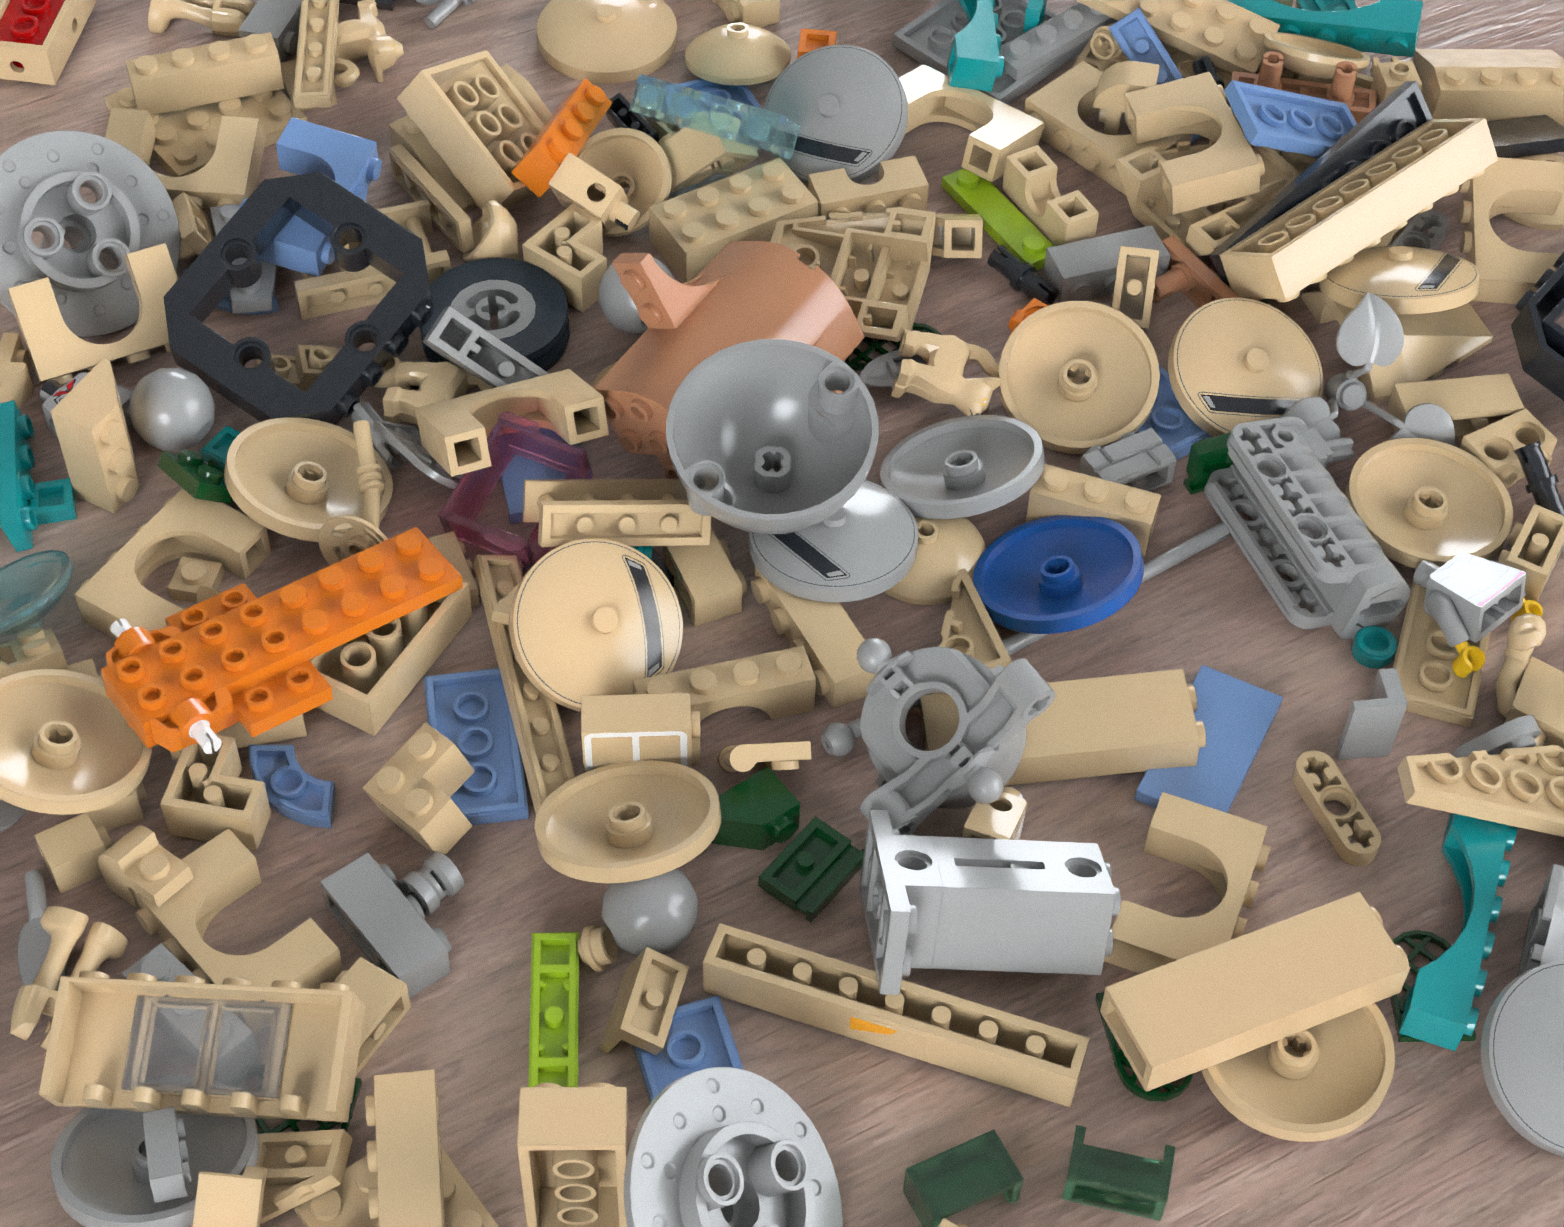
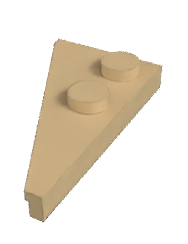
[932,568,1012,694]

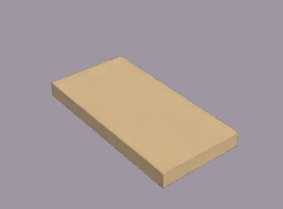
[1392,570,1491,728]

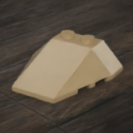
[1116,140,1301,257]
[770,207,936,342]
[1302,289,1494,404]

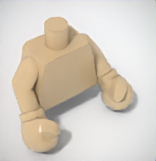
[1495,613,1564,749]

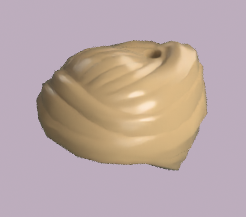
[463,200,519,262]

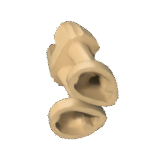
[148,0,256,37]
[10,906,128,1050]

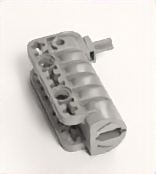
[1204,417,1410,639]

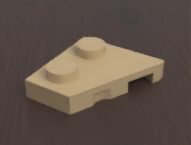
[256,1129,353,1224]

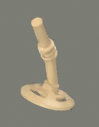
[318,420,388,565]

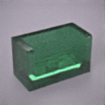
[1062,1125,1175,1221]
[903,1129,1024,1227]

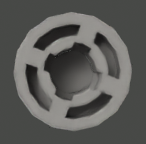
[399,851,465,916]

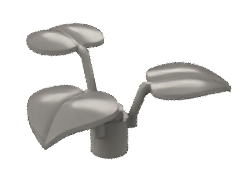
[1282,293,1455,446]

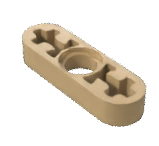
[1292,750,1381,866]

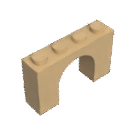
[1024,60,1192,195]
[899,64,1044,182]
[1125,72,1265,215]
[105,108,266,212]
[1458,157,1564,304]
[7,243,178,385]
[415,369,609,477]
[74,488,272,639]
[1104,792,1271,974]
[134,828,344,1036]

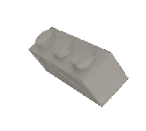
[142,1106,192,1203]

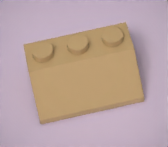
[50,358,140,514]

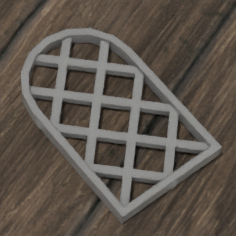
[371,420,471,490]

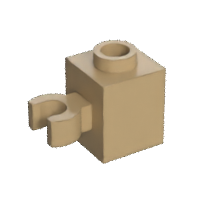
[1370,56,1423,107]

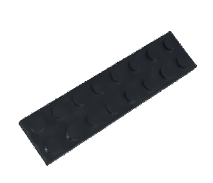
[1209,81,1433,304]

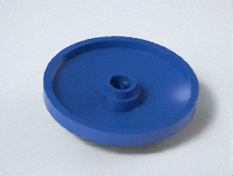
[973,515,1144,634]

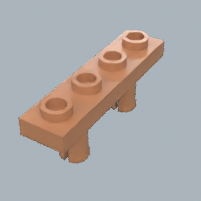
[1228,51,1377,123]
[1153,235,1242,308]

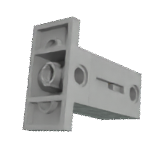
[859,810,1121,995]

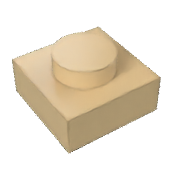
[168,556,225,603]

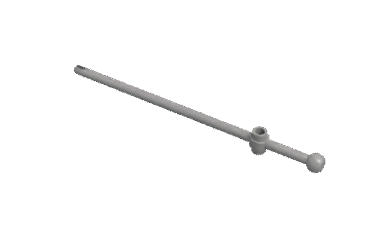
[821,522,1230,757]

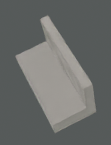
[1336,668,1408,760]

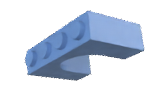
[238,117,382,277]

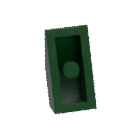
[711,766,800,851]

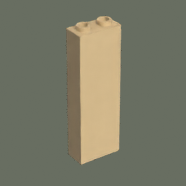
[920,669,1206,786]
[1100,891,1410,1092]

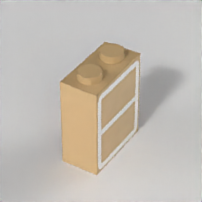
[581,693,701,773]

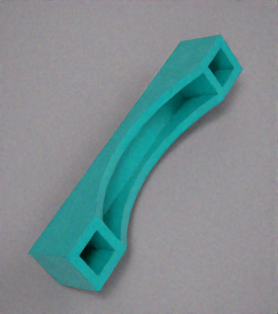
[947,0,1004,92]
[1227,0,1423,57]
[1399,813,1518,1051]

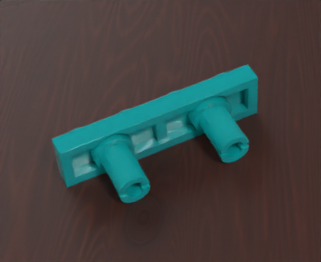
[0,400,38,552]

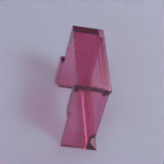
[438,412,593,566]

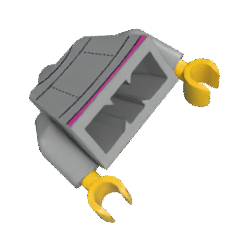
[1414,553,1543,678]

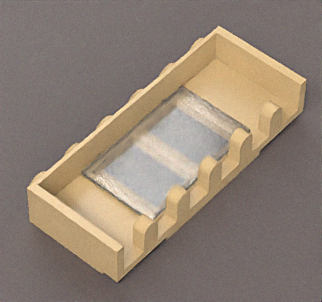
[39,970,365,1122]

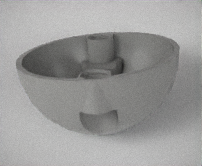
[666,339,879,534]

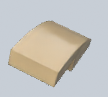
[253,344,338,391]

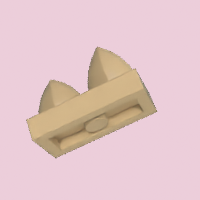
[172,192,214,261]

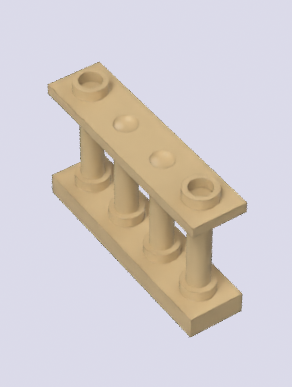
[294,199,451,320]
[523,479,711,547]

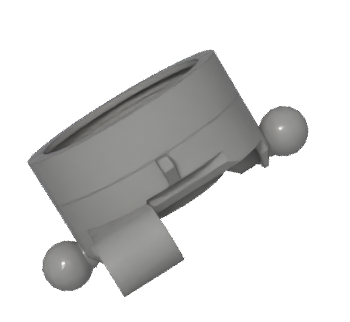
[857,638,1056,835]

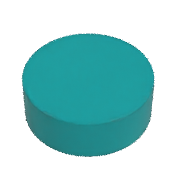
[1351,626,1397,669]

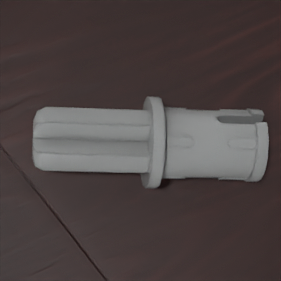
[351,402,408,469]

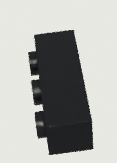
[605,92,660,143]

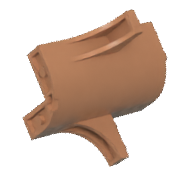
[593,241,865,479]

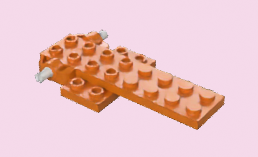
[101,526,463,754]

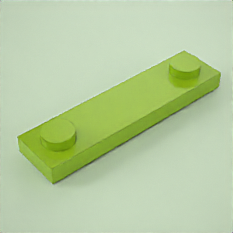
[941,168,1054,271]
[528,932,580,1087]

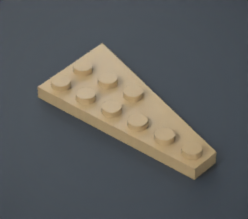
[1397,745,1564,837]

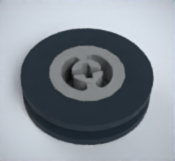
[420,258,570,371]

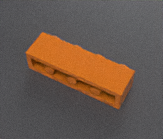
[511,78,613,198]

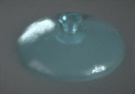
[0,550,74,637]

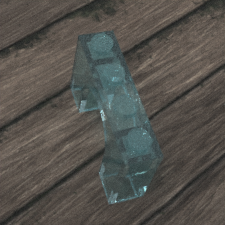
[629,74,801,161]

